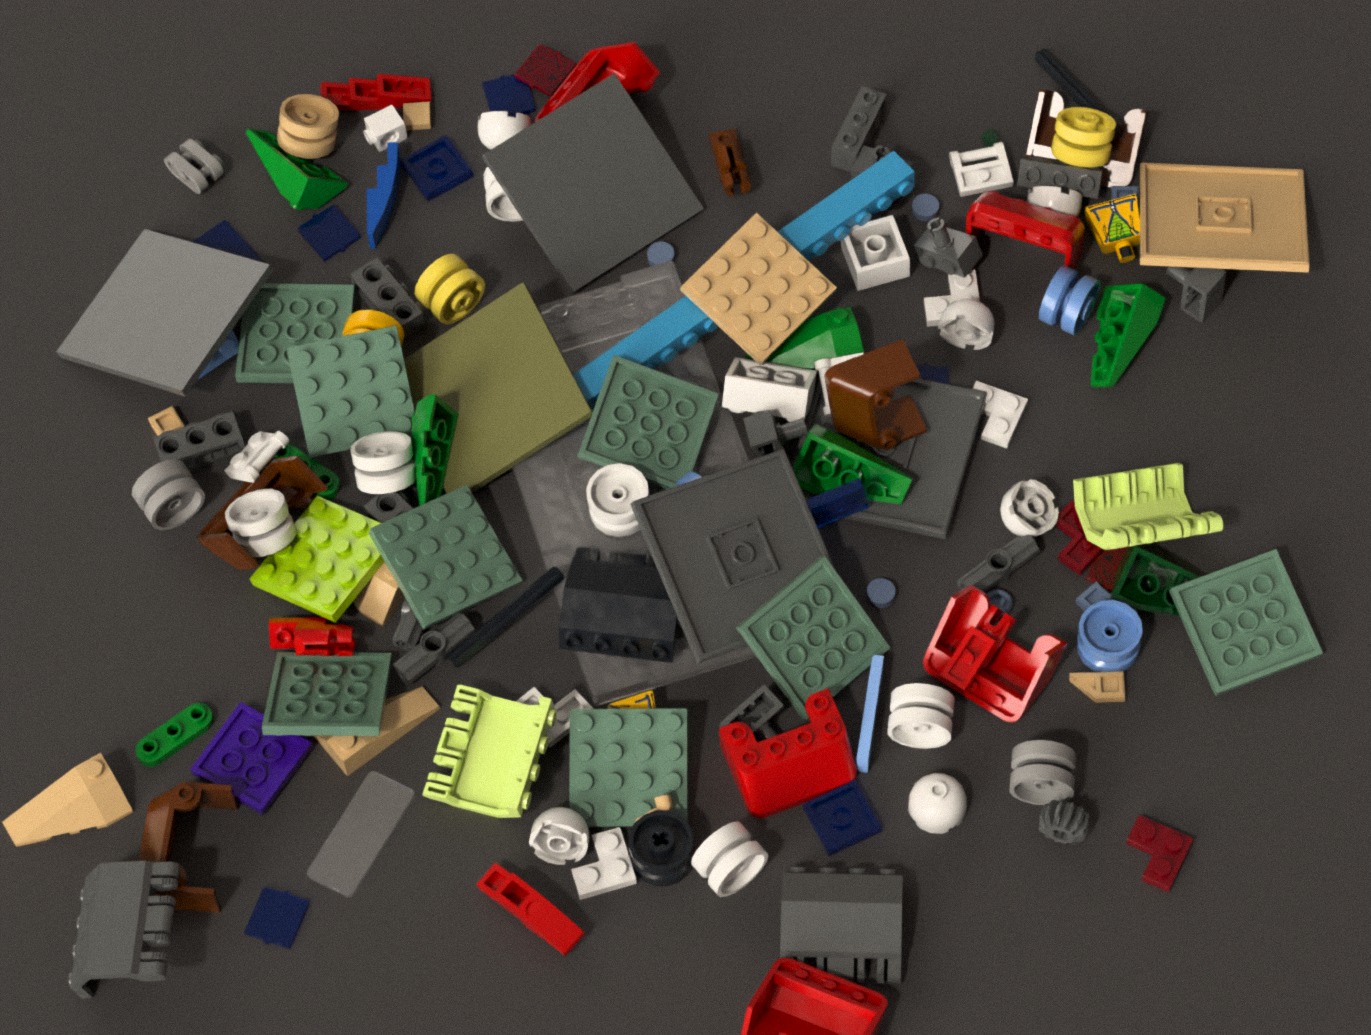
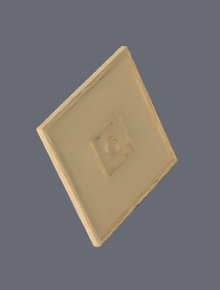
[1139,163,1309,273]

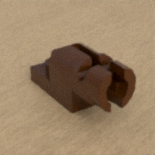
[709,128,751,197]

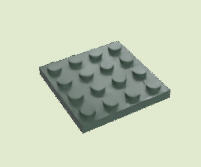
[235,283,356,383]
[286,325,415,458]
[577,355,719,490]
[368,485,523,630]
[1169,549,1323,696]
[736,556,891,719]
[262,652,392,736]
[569,708,688,827]

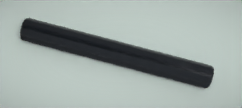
[1035,48,1124,141]
[448,566,565,668]

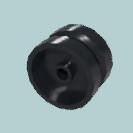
[629,811,695,886]

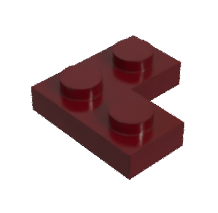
[1054,500,1104,576]
[1126,815,1194,892]

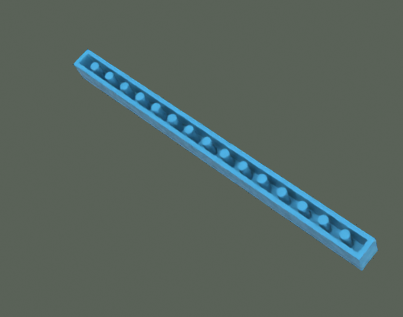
[574,151,915,425]

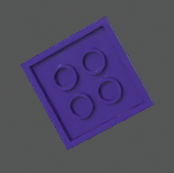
[190,702,313,815]

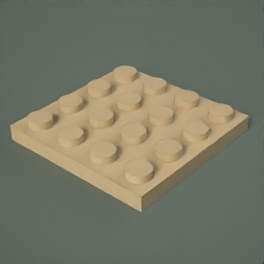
[680,213,837,366]

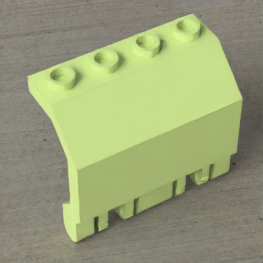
[1073,463,1223,550]
[422,685,557,818]

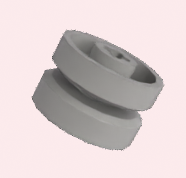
[132,459,205,530]
[1009,740,1076,805]

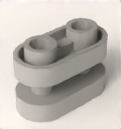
[164,139,224,194]

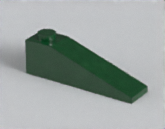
[1110,546,1200,616]

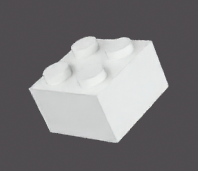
[841,215,910,291]

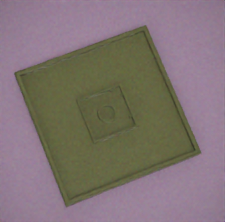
[404,282,593,494]

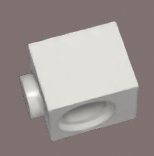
[363,105,407,152]

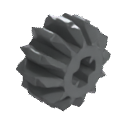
[1039,800,1090,845]

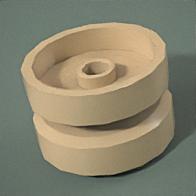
[277,94,339,159]

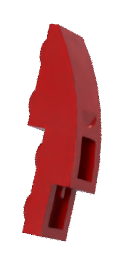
[476,862,585,957]

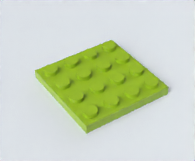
[250,496,385,623]

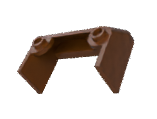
[824,339,927,450]
[197,456,328,570]
[138,782,238,913]

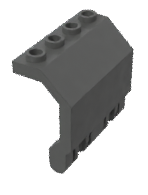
[69,860,180,999]
[780,867,903,984]

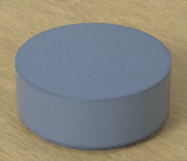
[912,194,939,222]
[647,242,675,270]
[867,578,895,608]
[986,589,1012,620]

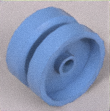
[1039,265,1101,336]
[1077,600,1143,672]

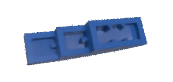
[367,142,401,249]

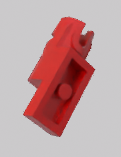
[940,605,1017,692]
[268,617,355,657]

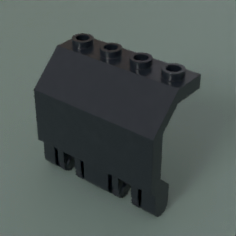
[559,547,678,663]

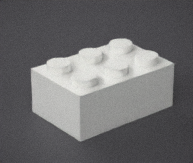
[722,357,817,422]

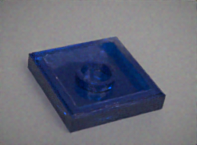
[400,135,474,202]
[807,479,869,529]
[802,780,882,856]

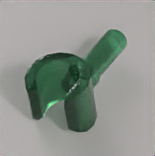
[972,129,999,164]

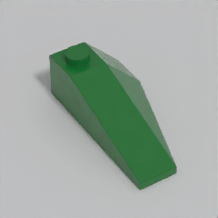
[246,128,348,210]
[1090,284,1165,388]
[746,307,864,370]
[411,394,459,506]
[793,424,913,504]

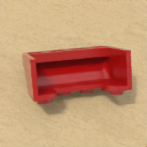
[535,42,661,122]
[966,191,1085,269]
[923,585,1068,722]
[719,688,857,818]
[741,958,888,1035]

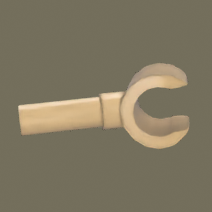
[635,795,673,821]

